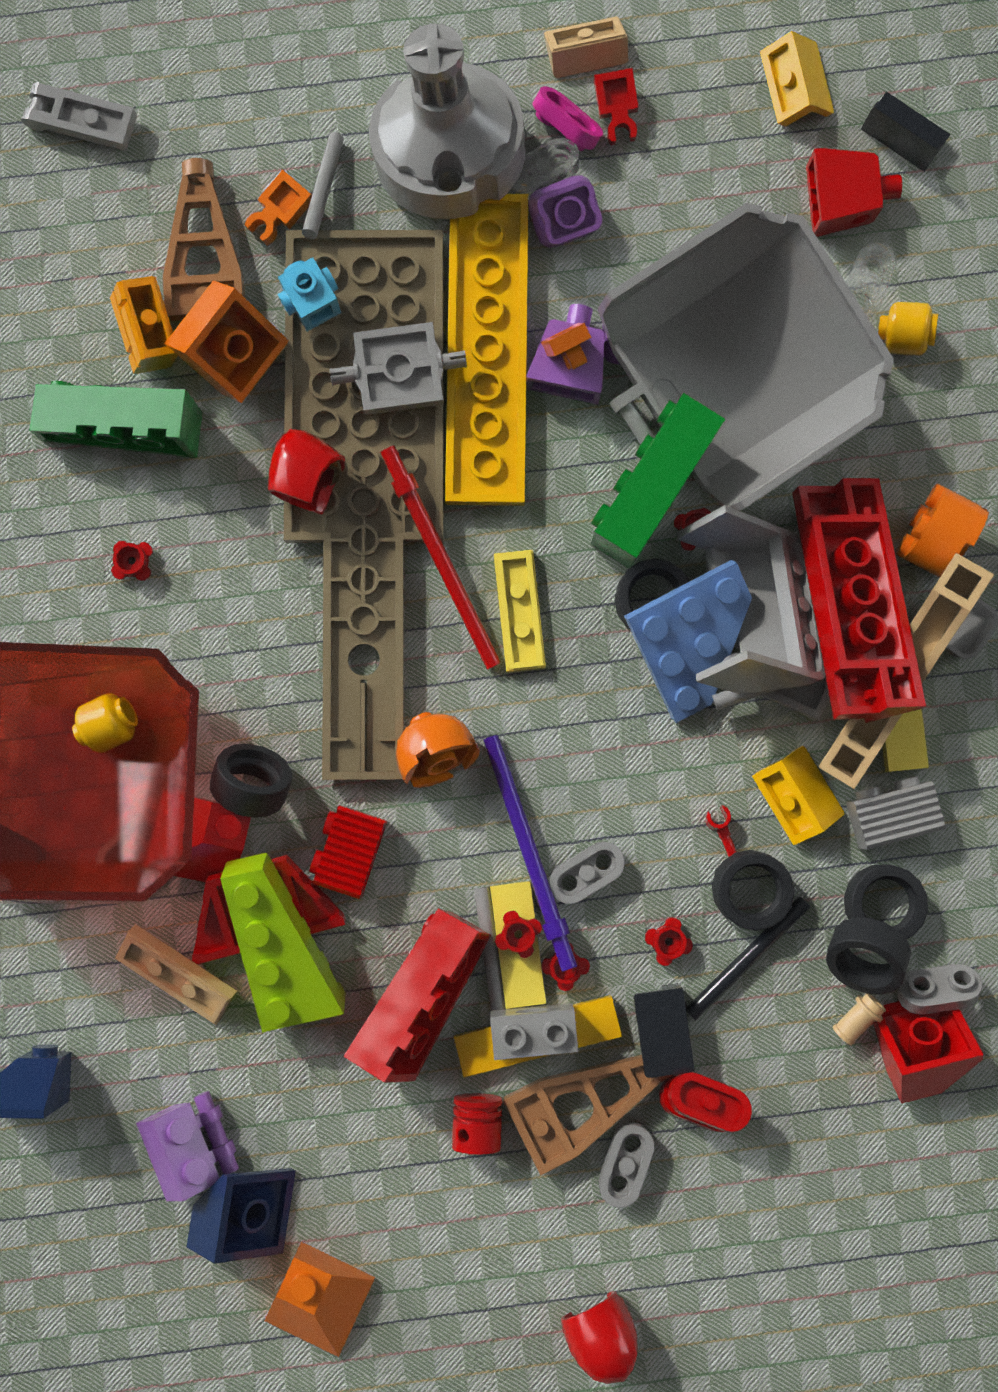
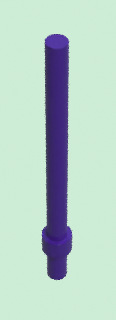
[483,735,577,971]

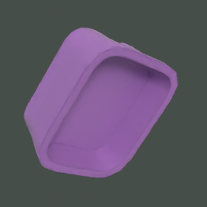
[528,175,602,248]

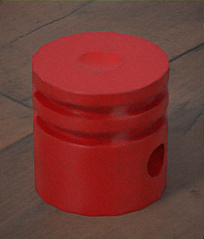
[452,1093,502,1155]

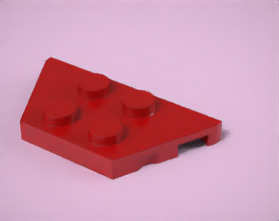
[192,855,346,964]

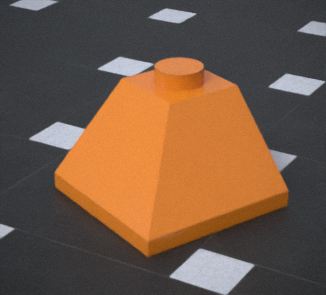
[264,1242,375,1357]

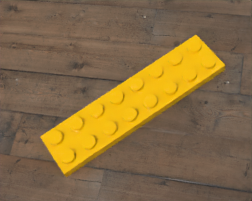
[445,194,528,506]

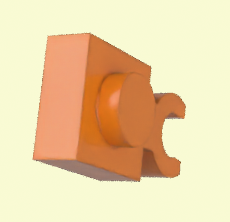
[245,170,312,246]

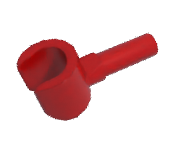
[705,805,737,857]

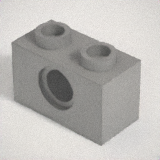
[490,1003,578,1060]

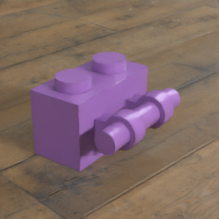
[136,1091,239,1201]

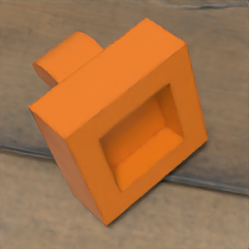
[541,322,592,370]

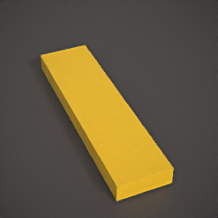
[454,995,622,1077]

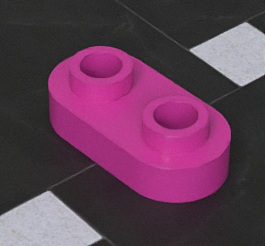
[532,86,603,151]

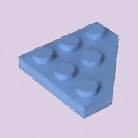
[624,560,752,723]

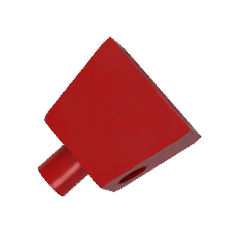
[806,148,902,237]

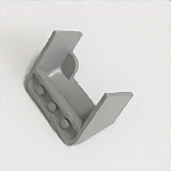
[677,505,826,694]

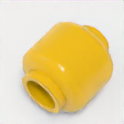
[878,302,938,356]
[72,693,138,753]

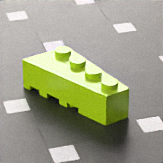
[220,853,346,1033]

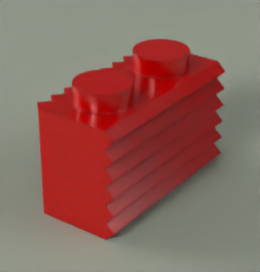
[309,805,388,899]

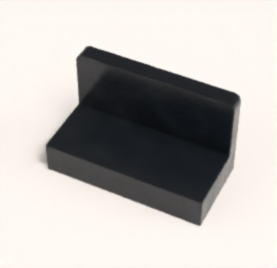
[861,91,951,172]
[633,983,695,1078]

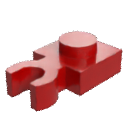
[593,68,639,145]

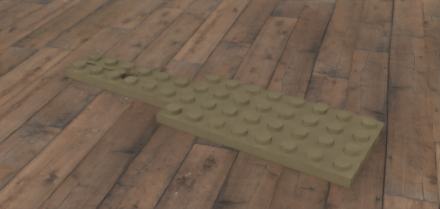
[283,230,444,780]

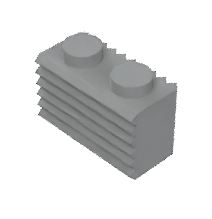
[846,776,946,850]

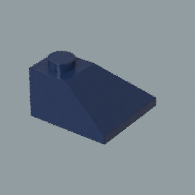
[0,1044,72,1119]
[186,1168,296,1264]

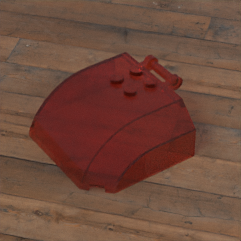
[0,642,199,904]

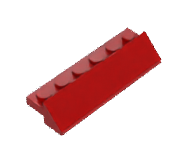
[792,478,926,723]

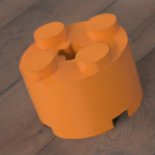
[895,483,989,577]

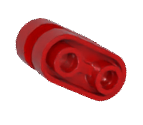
[659,1072,752,1132]

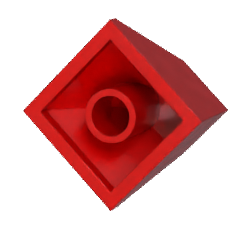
[146,790,251,882]
[873,1001,984,1104]

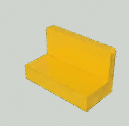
[760,31,834,126]
[752,746,844,845]

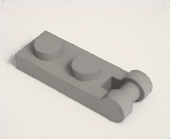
[21,83,137,151]

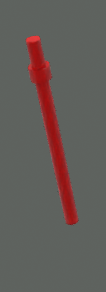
[380,445,501,669]

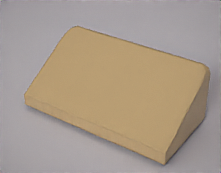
[544,16,628,78]

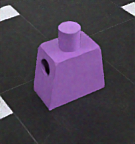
[526,304,604,405]

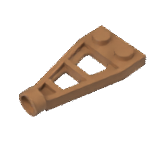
[163,158,245,321]
[503,1055,674,1176]

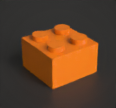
[164,280,289,403]

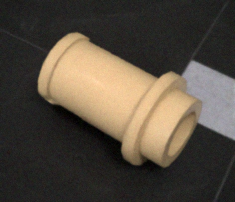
[832,994,886,1046]

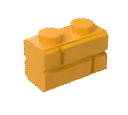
[110,276,178,374]

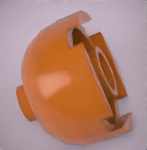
[396,712,480,788]

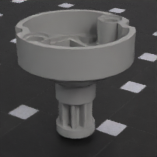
[369,23,525,219]

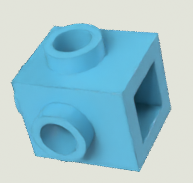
[277,257,341,332]

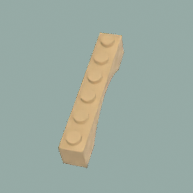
[819,553,994,789]

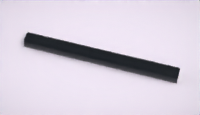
[686,896,811,1021]

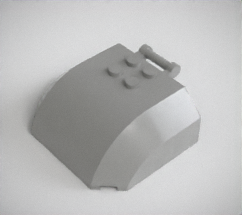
[598,203,894,511]

